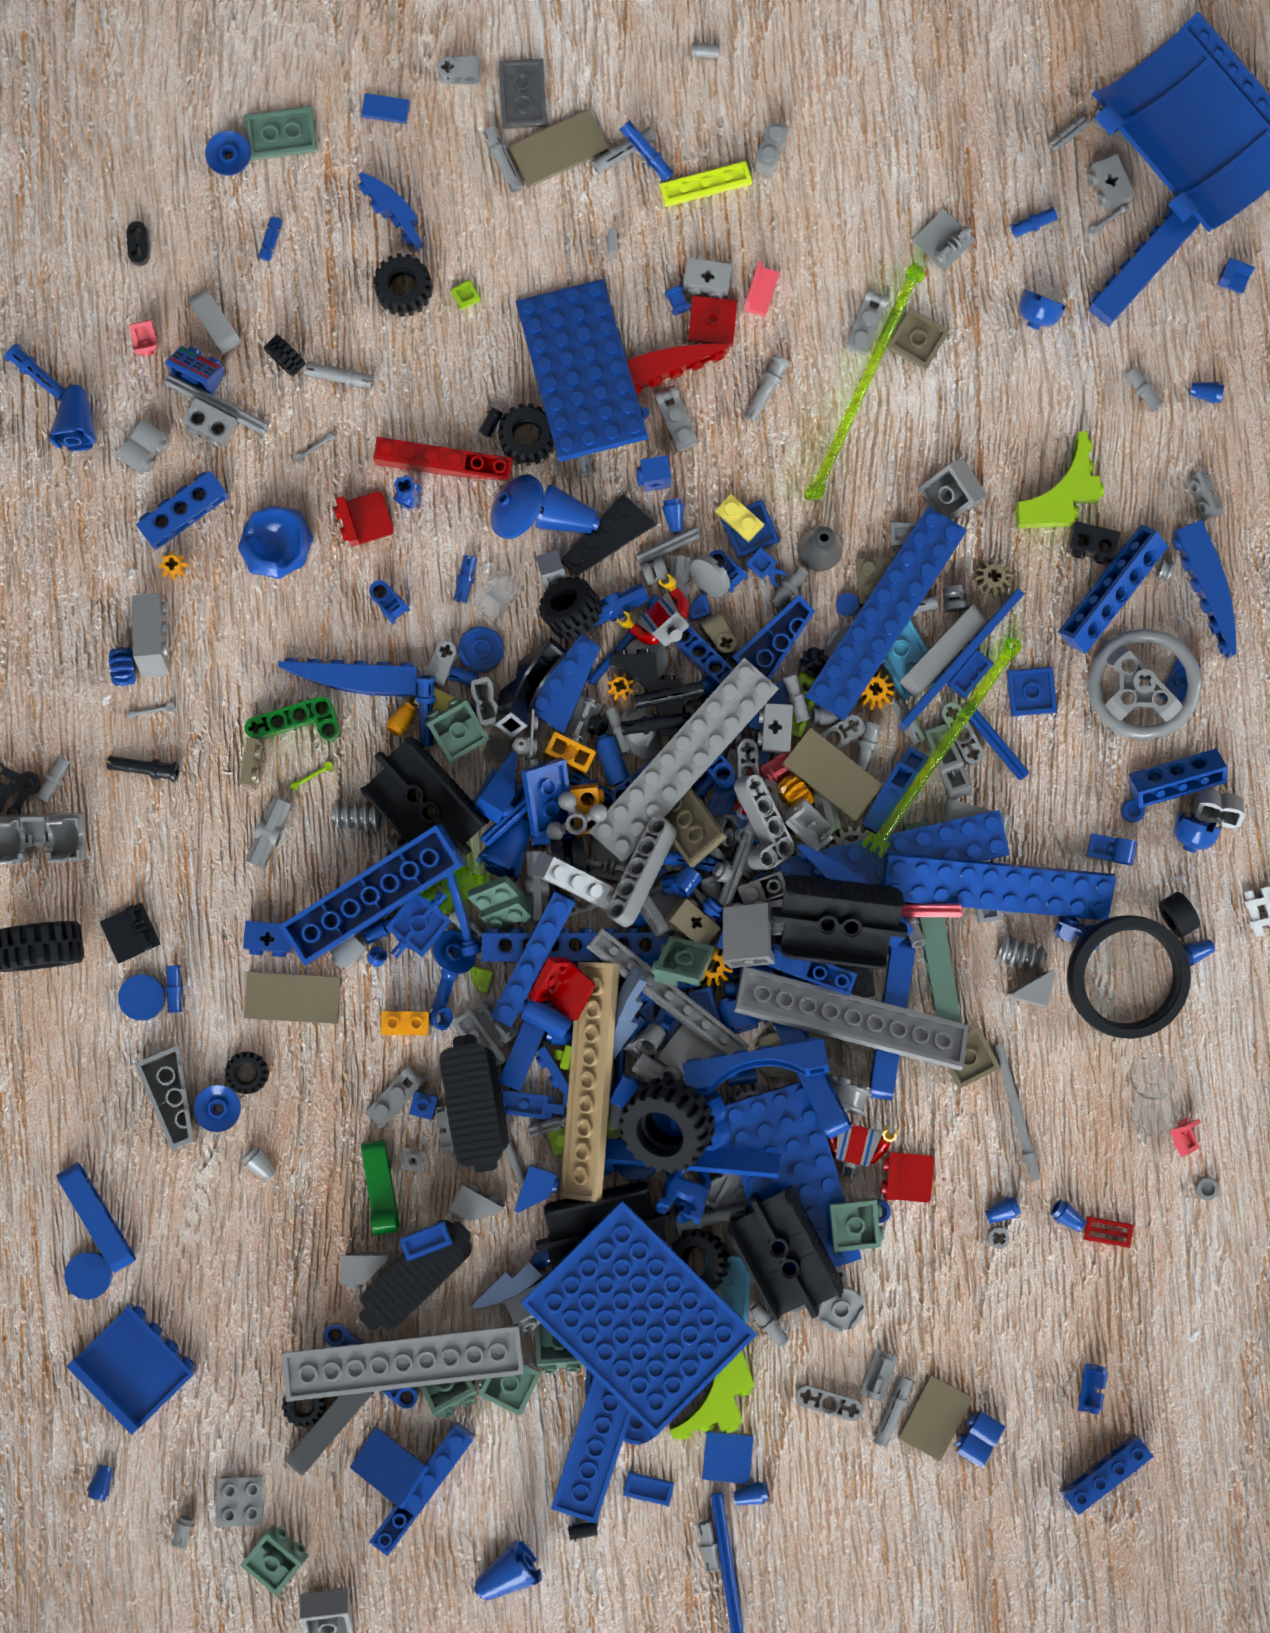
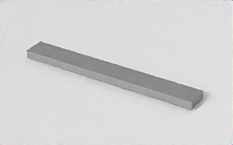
[586,928,750,1056]

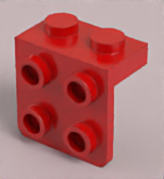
[333,491,394,547]
[528,957,595,1021]
[880,1151,934,1203]

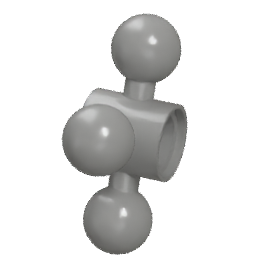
[546,792,608,840]

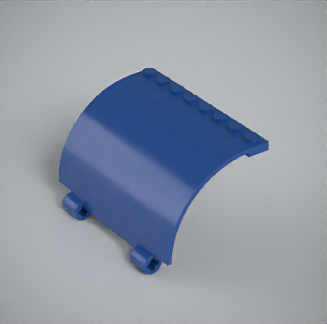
[1092,12,1270,232]

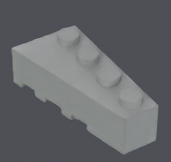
[135,1045,195,1151]

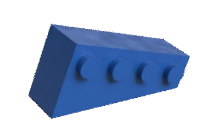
[531,634,600,736]

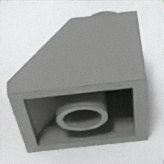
[918,458,988,521]
[340,1252,392,1289]
[300,1588,355,1633]

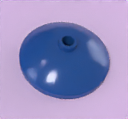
[490,474,544,539]

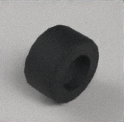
[1158,892,1200,937]

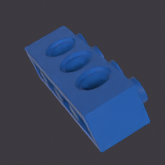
[136,471,229,550]
[1128,748,1227,808]
[1060,1434,1154,1515]

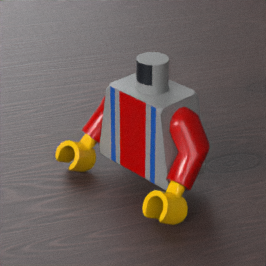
[617,573,690,647]
[826,1124,898,1178]

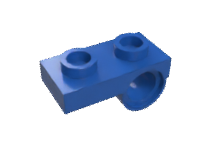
[1086,833,1137,866]

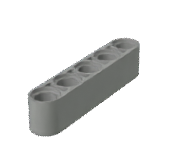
[899,604,989,698]
[607,815,677,927]

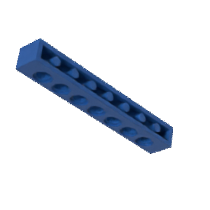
[481,928,669,962]

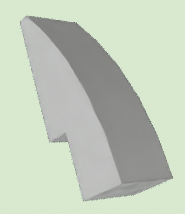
[924,723,972,800]

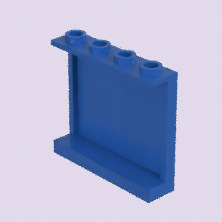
[66,1303,197,1435]

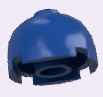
[1019,289,1066,330]
[1173,811,1222,853]

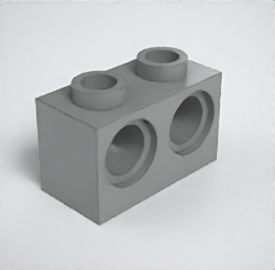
[182,398,238,448]

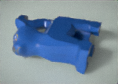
[655,1170,712,1225]

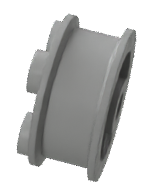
[828,1075,872,1116]

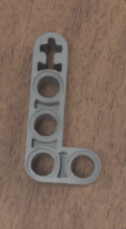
[734,775,795,870]

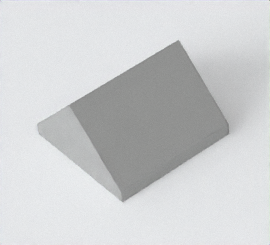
[1006,970,1055,1007]

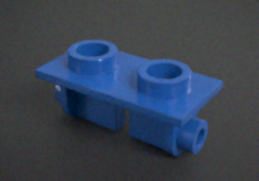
[1053,916,1100,950]
[1078,1363,1108,1415]

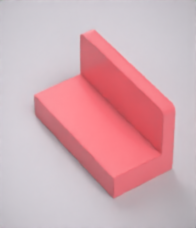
[744,261,780,317]

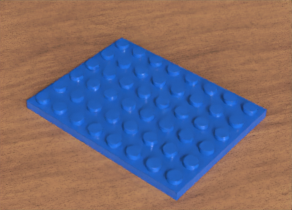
[520,1200,757,1436]

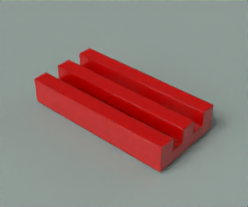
[1083,1216,1134,1248]

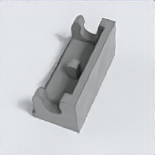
[784,797,834,850]

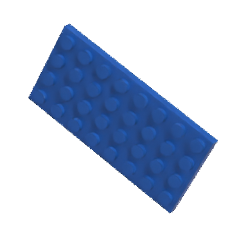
[515,279,648,462]
[724,1081,862,1269]

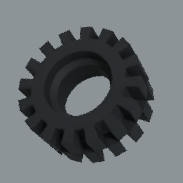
[264,334,306,377]
[224,1052,269,1094]
[282,1395,326,1428]

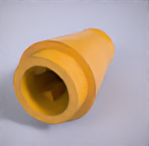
[385,702,416,737]

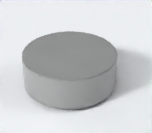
[1194,1177,1219,1200]

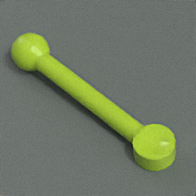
[290,762,333,790]

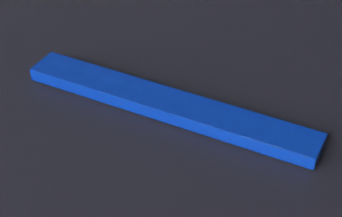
[897,589,1024,733]
[605,1139,782,1178]

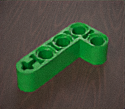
[244,697,341,742]
[361,1139,400,1236]

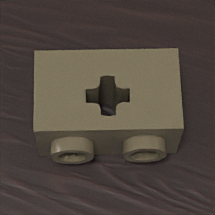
[664,898,720,945]

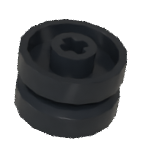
[550,837,586,890]

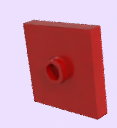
[688,296,738,346]

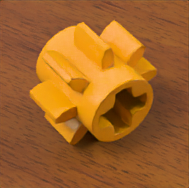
[158,551,188,581]
[606,673,634,702]

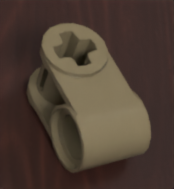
[699,611,736,657]

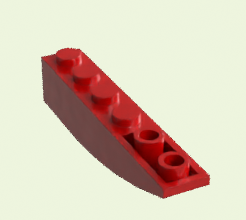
[627,344,729,395]
[373,437,513,481]

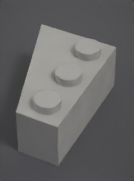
[132,593,170,678]

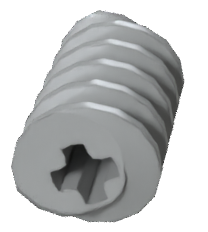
[332,800,381,831]
[995,934,1047,976]

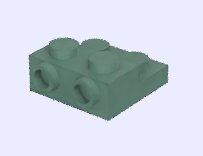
[425,697,490,763]
[467,876,534,931]
[652,936,715,987]
[829,1197,884,1252]
[535,1324,585,1374]
[477,1363,542,1416]
[420,1380,479,1418]
[240,1525,309,1596]

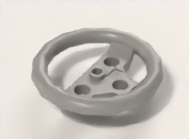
[1087,628,1202,740]

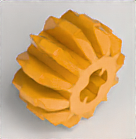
[859,671,895,710]
[776,774,814,808]
[701,947,733,986]

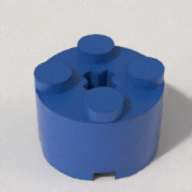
[717,997,769,1034]

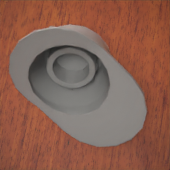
[621,707,661,760]

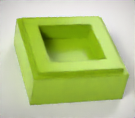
[450,279,481,311]

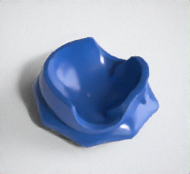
[238,506,313,579]

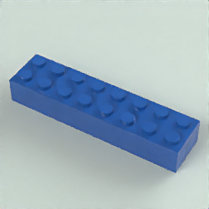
[279,824,466,966]

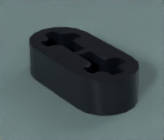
[126,221,150,266]

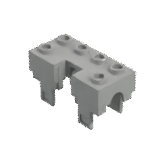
[0,812,87,865]

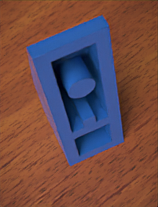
[474,750,517,824]

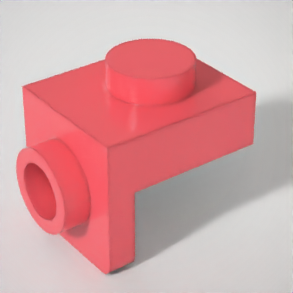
[129,319,159,356]
[1170,1118,1201,1157]

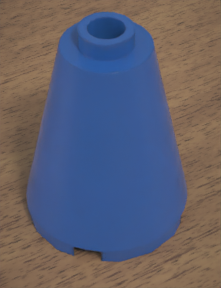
[49,385,96,451]
[535,484,601,534]
[476,816,531,881]
[474,1539,542,1601]

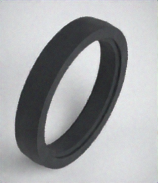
[1067,915,1191,1039]

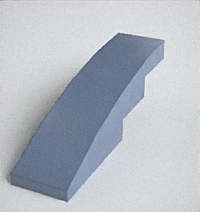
[612,966,647,1060]

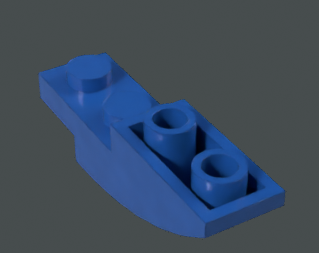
[358,172,423,252]
[862,746,930,836]

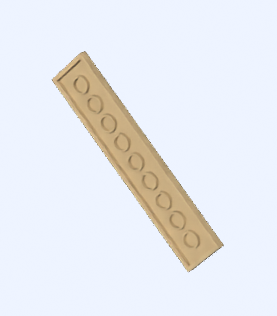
[560,962,620,1202]

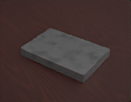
[498,59,547,129]

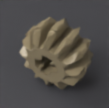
[973,558,1013,597]

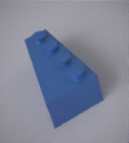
[729,594,815,680]

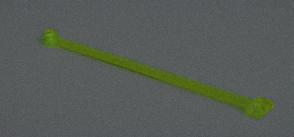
[804,263,926,501]
[861,638,1022,858]

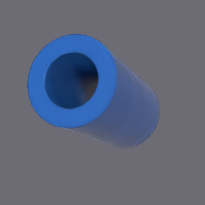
[593,733,630,787]
[519,999,573,1040]

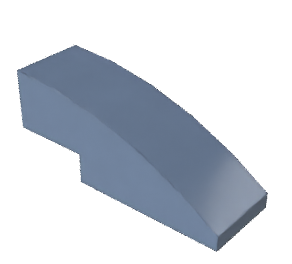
[472,1261,543,1309]

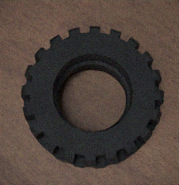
[0,921,84,972]
[619,1077,715,1173]

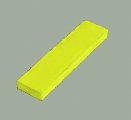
[659,161,752,207]

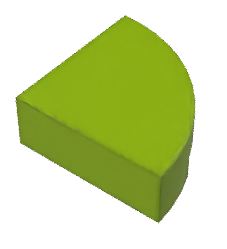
[470,966,494,994]

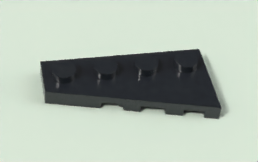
[561,494,656,576]

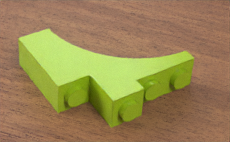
[1015,431,1104,529]
[669,1351,755,1441]

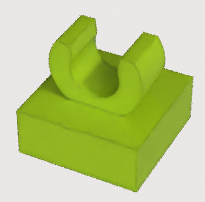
[553,1045,572,1071]

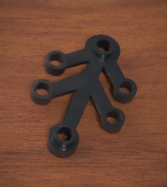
[0,762,40,815]

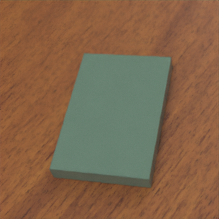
[245,106,318,161]

